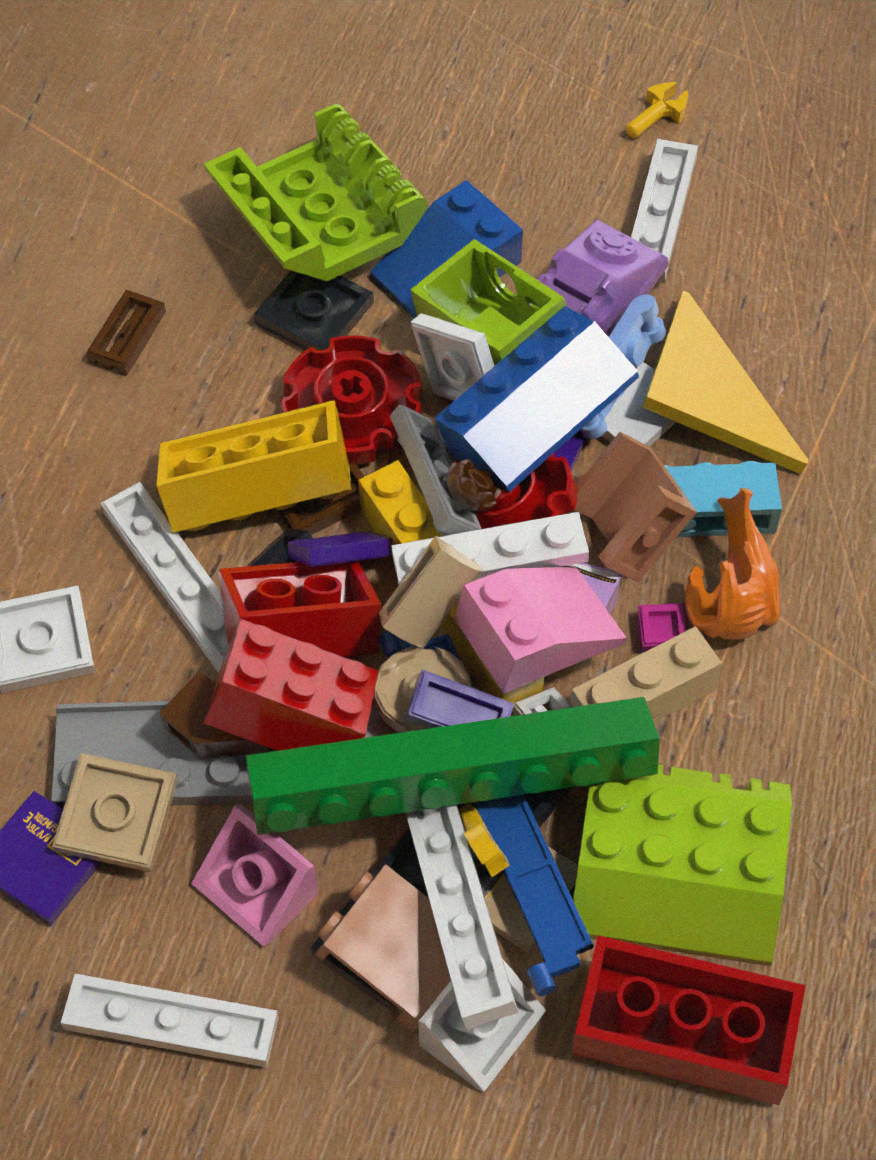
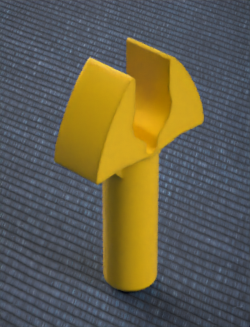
[625,82,688,138]
[459,804,510,877]

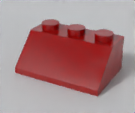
[219,561,381,659]

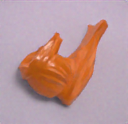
[685,488,780,640]

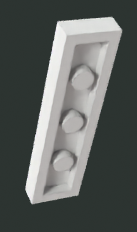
[631,139,698,283]
[391,512,589,585]
[61,974,279,1067]

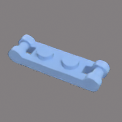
[580,294,666,439]

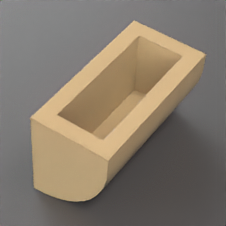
[379,536,483,647]

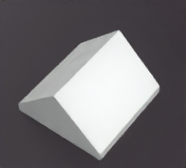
[418,960,546,1091]

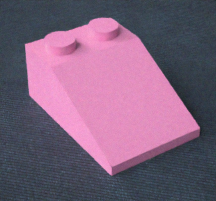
[454,566,627,693]

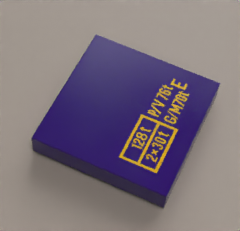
[0,791,102,926]

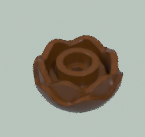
[447,459,501,512]

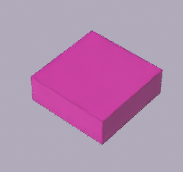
[637,603,688,654]

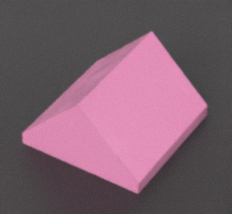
[191,804,318,947]

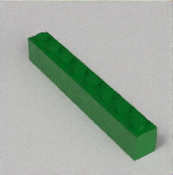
[246,697,660,835]

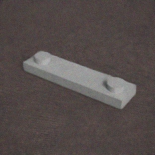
[390,405,482,536]

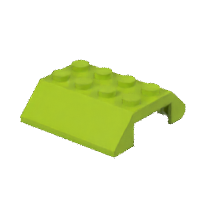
[203,104,428,281]
[573,765,792,966]

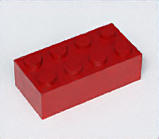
[572,935,806,1105]

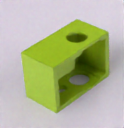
[410,239,567,366]

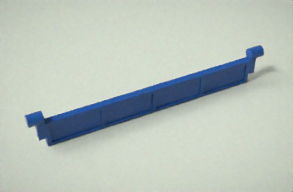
[379,631,594,997]

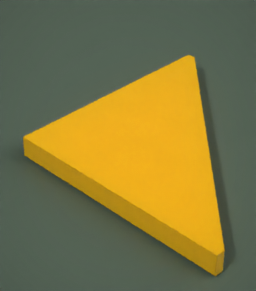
[642,291,808,474]

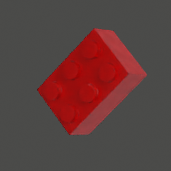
[204,619,379,751]

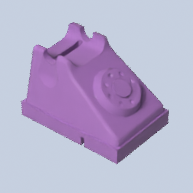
[537,219,669,337]

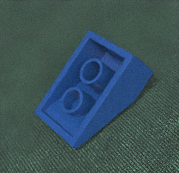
[370,180,523,318]

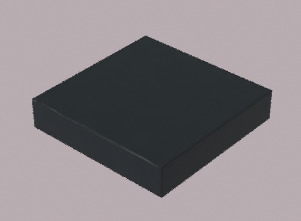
[254,270,374,350]

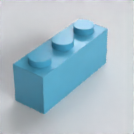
[664,461,782,537]

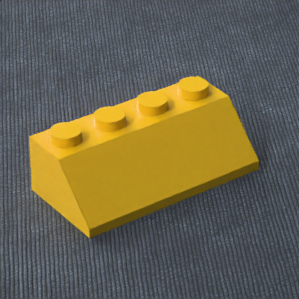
[156,400,351,533]

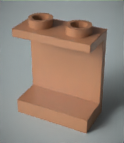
[575,432,697,582]
[314,864,451,1032]

